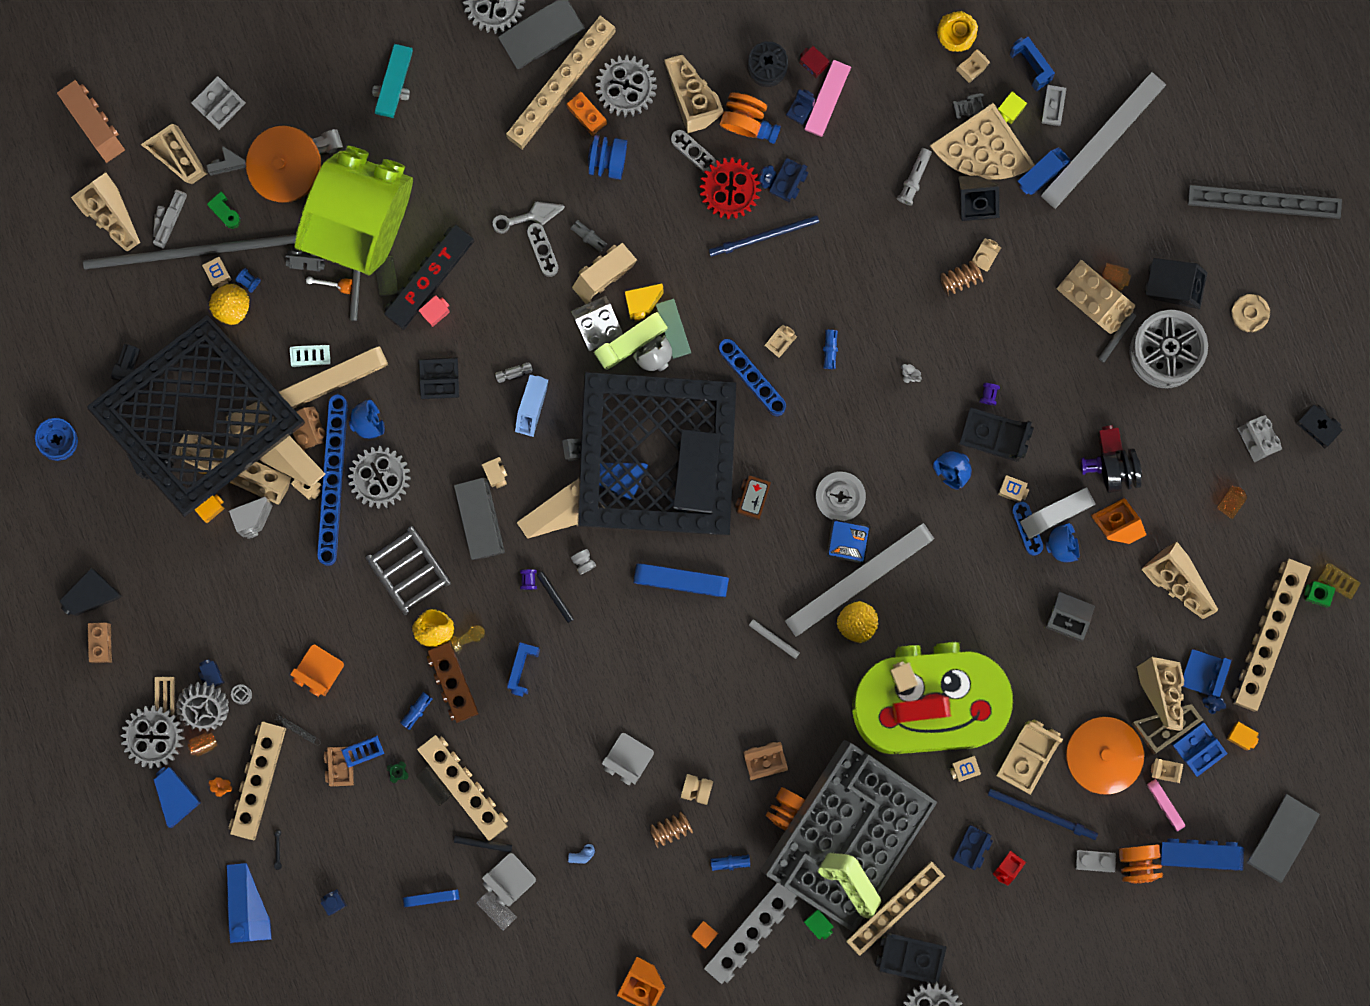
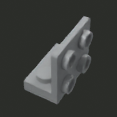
[571,296,623,351]

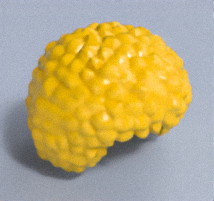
[937,11,978,52]
[209,284,249,325]
[837,601,878,643]
[412,609,454,648]

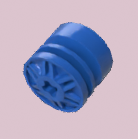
[588,135,627,180]
[35,418,78,461]

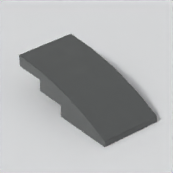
[498,0,585,69]
[1247,794,1320,883]

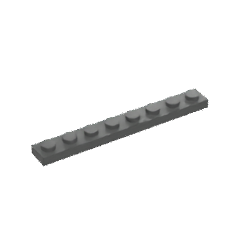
[1188,185,1342,219]

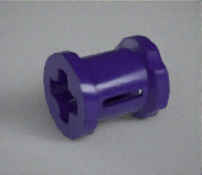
[979,383,1000,405]
[1081,456,1102,475]
[520,569,537,590]

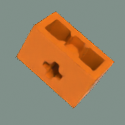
[567,92,607,136]

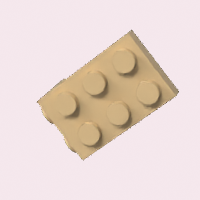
[1057,260,1135,334]
[996,719,1063,795]

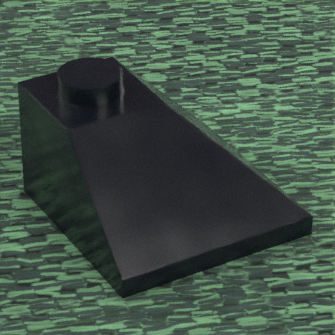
[958,175,1000,221]

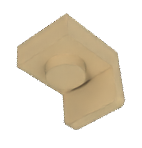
[765,325,797,357]

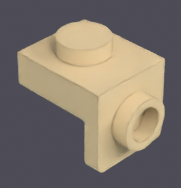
[956,49,990,83]
[972,239,1001,272]
[1151,758,1183,783]

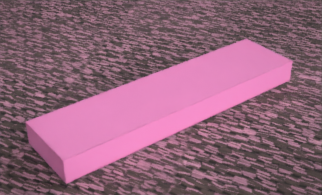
[805,60,851,137]

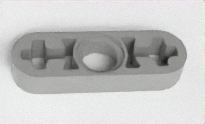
[671,130,716,172]
[527,223,558,277]

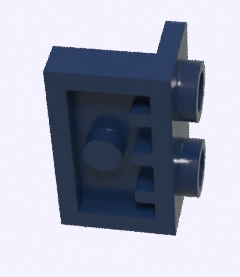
[769,158,809,203]
[953,825,993,870]

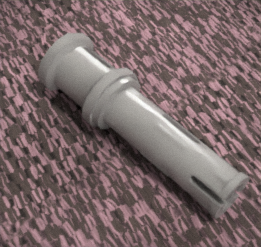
[897,148,932,205]

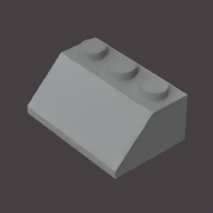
[229,497,273,539]

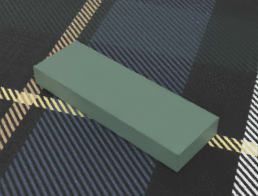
[656,299,691,359]

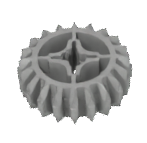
[176,682,229,732]

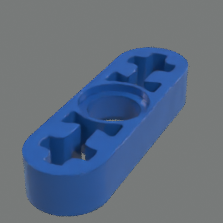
[1012,502,1043,556]
[403,890,460,907]

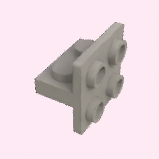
[1237,415,1282,462]

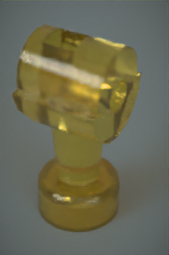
[450,625,485,652]

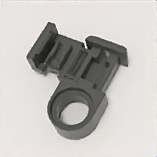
[952,93,984,120]

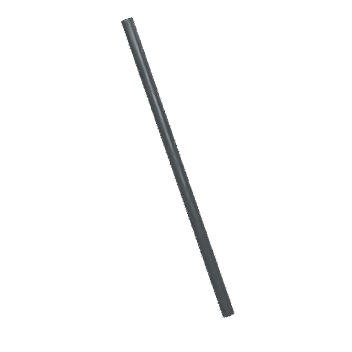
[83,234,297,270]

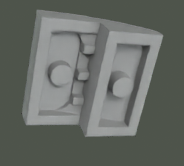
[191,76,245,130]

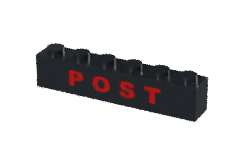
[384,225,474,331]

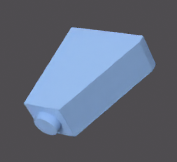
[515,375,548,437]

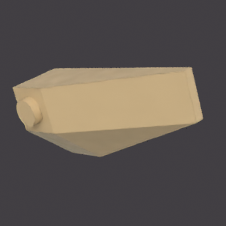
[257,417,325,487]
[1137,657,1184,731]

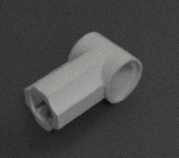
[312,129,343,154]

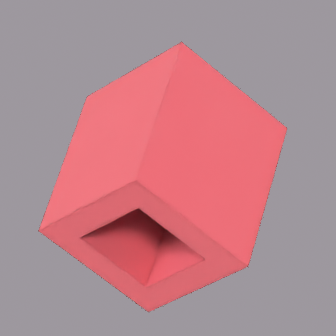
[419,296,450,327]

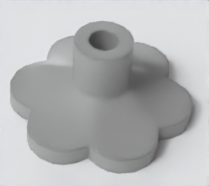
[901,364,922,383]

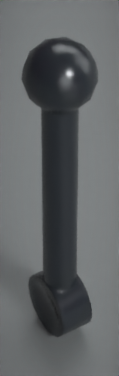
[274,829,282,870]

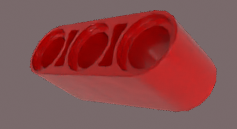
[892,697,951,723]

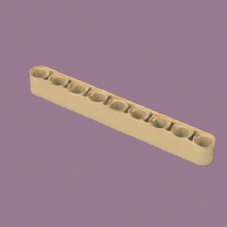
[225,347,388,434]

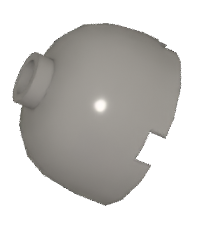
[633,335,672,371]

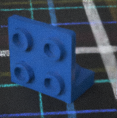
[1182,650,1232,697]

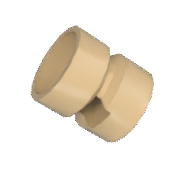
[681,774,713,805]

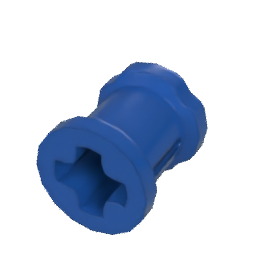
[235,268,261,293]

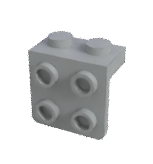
[602,733,654,786]
[482,853,536,907]

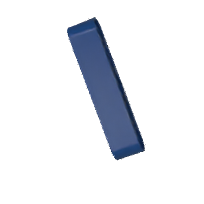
[719,339,786,416]
[633,564,729,597]

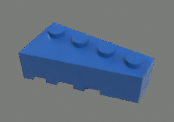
[1161,839,1244,871]

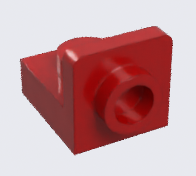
[993,851,1026,885]

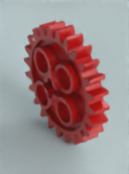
[699,157,761,219]

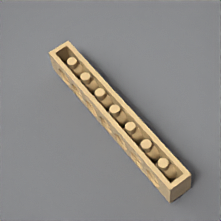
[506,16,615,150]
[1232,559,1311,712]

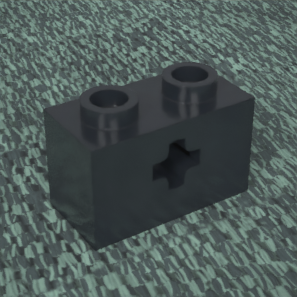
[1296,405,1343,449]

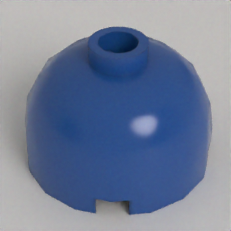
[349,400,385,439]
[933,451,972,490]
[1046,523,1080,563]

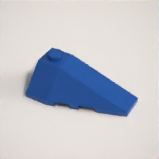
[227,863,272,943]

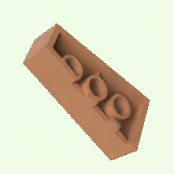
[57,80,125,163]

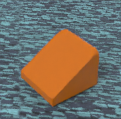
[691,921,718,948]

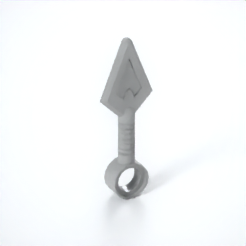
[493,202,564,234]

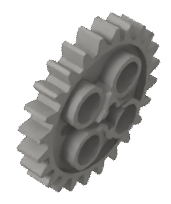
[463,0,525,34]
[595,55,657,117]
[348,446,411,509]
[121,706,185,768]
[903,982,962,1006]

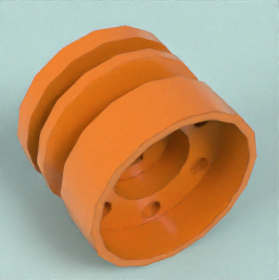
[720,93,767,138]
[765,787,805,831]
[1119,845,1163,884]

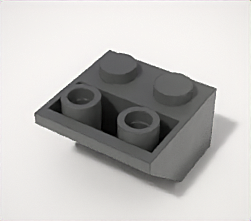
[1045,592,1095,642]

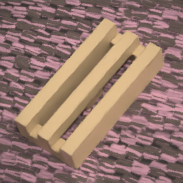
[155,677,175,716]

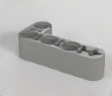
[1020,487,1096,539]

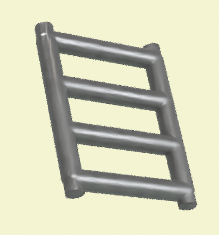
[365,526,451,615]

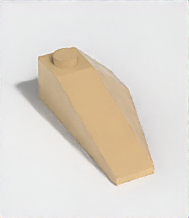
[664,55,724,133]
[71,173,140,252]
[517,479,599,539]
[1142,542,1218,619]

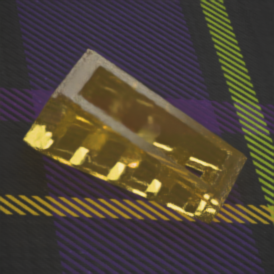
[1318,563,1361,600]

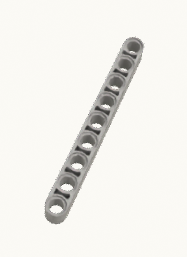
[1041,72,1166,209]
[785,523,935,637]

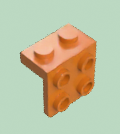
[290,645,344,697]

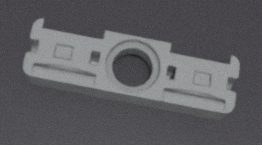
[153,189,187,249]

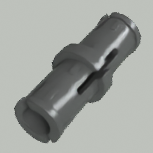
[571,220,607,253]

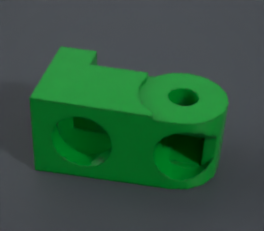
[207,192,241,229]

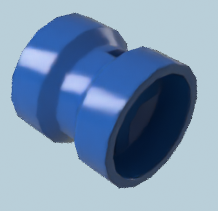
[757,120,781,144]

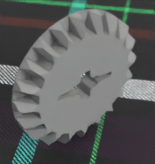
[816,472,866,521]

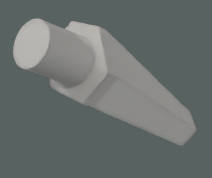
[153,206,165,237]

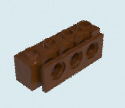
[426,642,479,723]

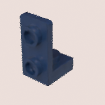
[786,89,815,125]

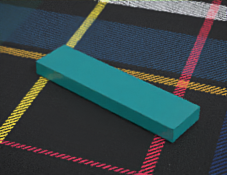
[375,44,413,118]

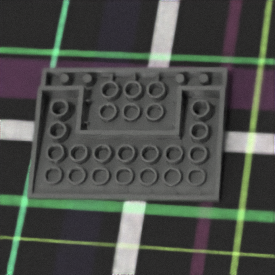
[760,740,937,932]

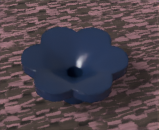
[757,165,776,189]
[1202,695,1226,714]

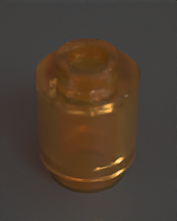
[188,732,218,757]

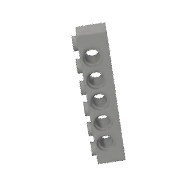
[704,883,798,984]

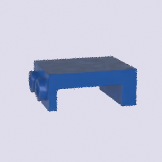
[1010,37,1055,92]
[507,643,540,697]

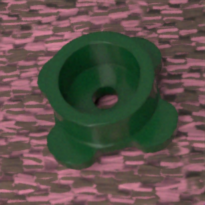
[387,761,409,783]

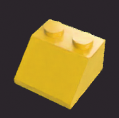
[625,284,663,321]

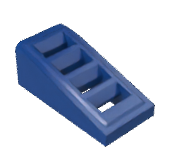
[341,736,384,768]

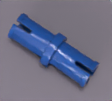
[823,330,838,369]
[400,692,433,730]
[711,855,751,871]

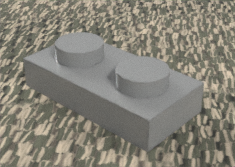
[1041,85,1066,126]
[1076,850,1116,872]

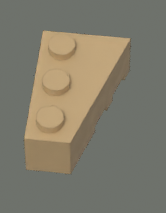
[141,124,207,184]
[572,243,637,304]

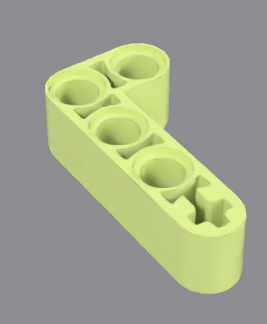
[594,312,668,370]
[818,853,882,919]

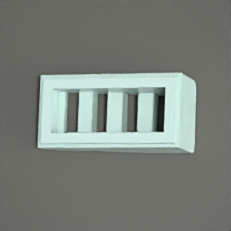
[290,345,331,367]

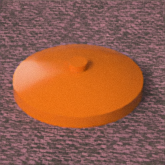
[246,126,321,203]
[1066,717,1144,794]

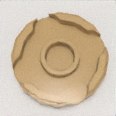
[1231,294,1270,332]

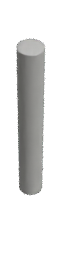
[749,620,800,659]

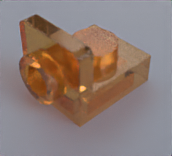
[1217,486,1247,519]

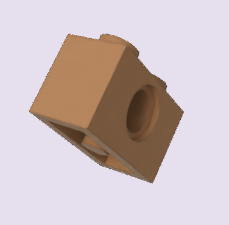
[88,623,112,663]

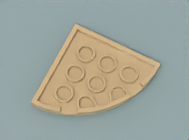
[930,103,1035,180]

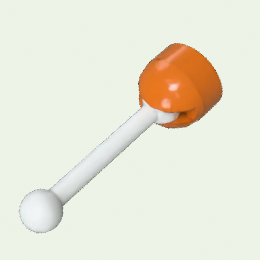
[306,277,352,294]

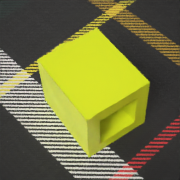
[998,92,1027,124]

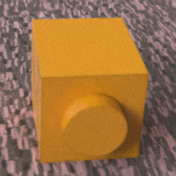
[194,494,225,523]
[1227,722,1259,751]

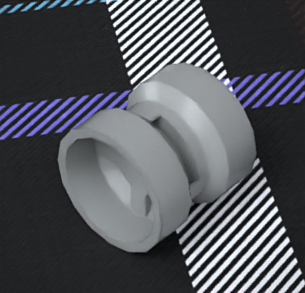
[571,549,596,575]
[231,685,252,705]

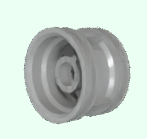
[1129,310,1208,389]

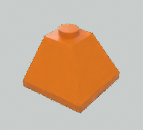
[1091,498,1146,544]
[617,957,665,1006]

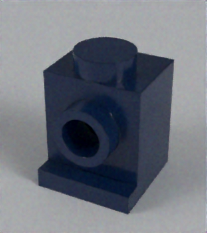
[198,659,225,687]
[320,889,347,916]

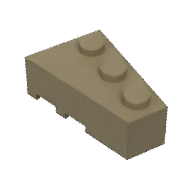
[1131,704,1203,755]

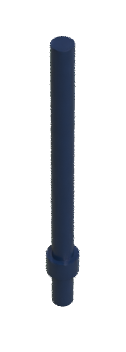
[709,216,819,257]
[988,788,1098,840]

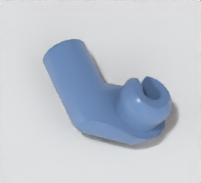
[568,844,595,863]

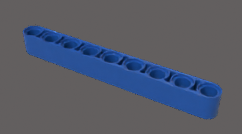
[318,395,348,566]

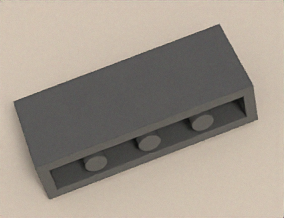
[454,478,505,560]

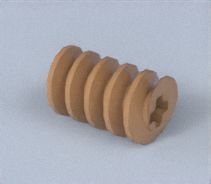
[941,261,984,297]
[650,812,693,848]

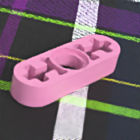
[1147,779,1185,832]

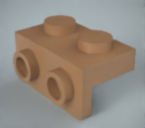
[293,407,326,451]
[744,742,788,780]
[324,747,354,787]

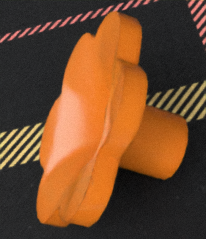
[208,777,232,797]

